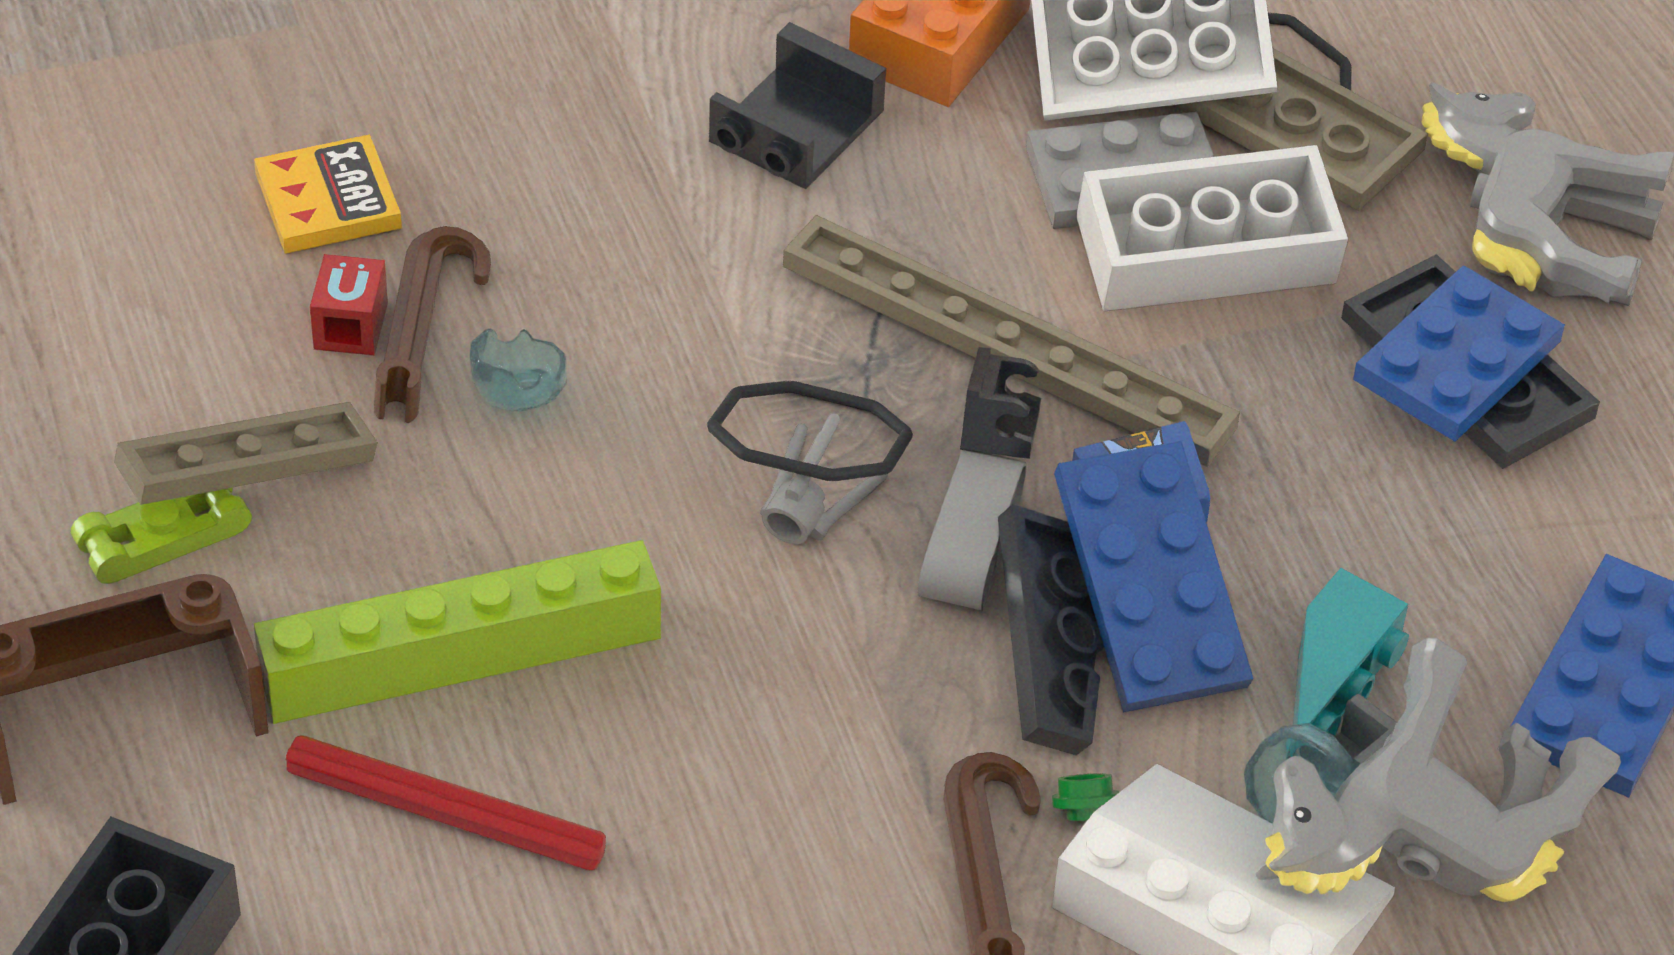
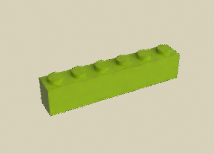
[254,540,661,724]

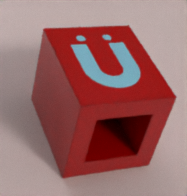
[310,254,388,356]

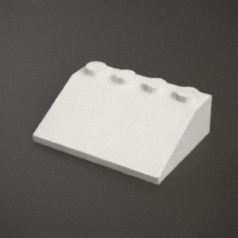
[1031,0,1278,121]
[1052,764,1395,955]

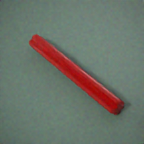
[285,735,606,871]

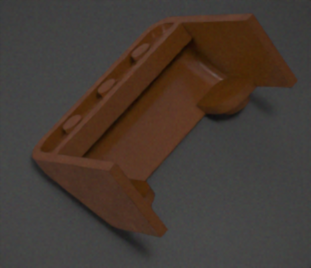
[0,574,269,805]

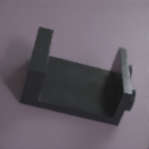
[709,22,886,189]

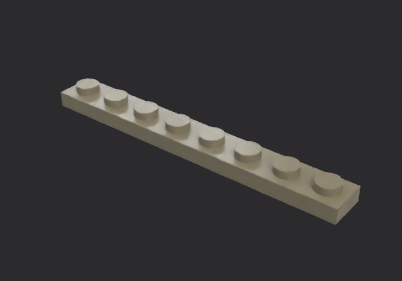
[783,215,1240,467]

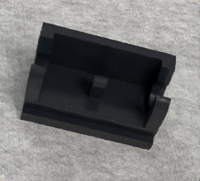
[960,347,1041,459]

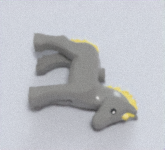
[1421,82,1674,306]
[1256,638,1621,902]

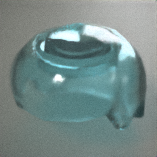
[470,328,567,411]
[1244,723,1355,824]

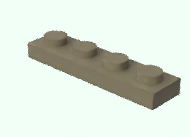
[114,401,378,505]

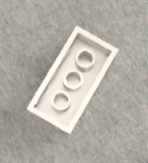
[1076,145,1348,311]

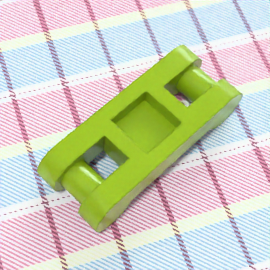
[70,488,252,584]

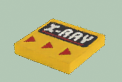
[254,134,402,254]

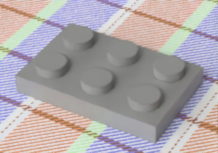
[1026,111,1214,229]

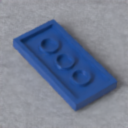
[1054,441,1254,713]
[1510,554,1674,798]

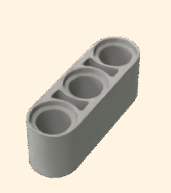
[918,450,1027,611]

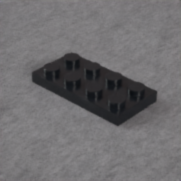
[1341,254,1600,469]

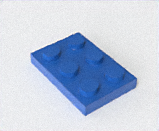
[1353,265,1565,442]

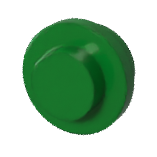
[1052,773,1120,821]

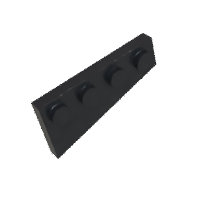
[998,504,1104,755]

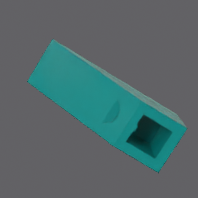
[1290,568,1409,759]

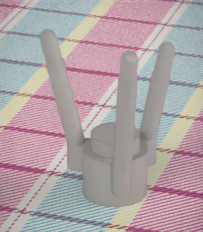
[760,413,888,545]

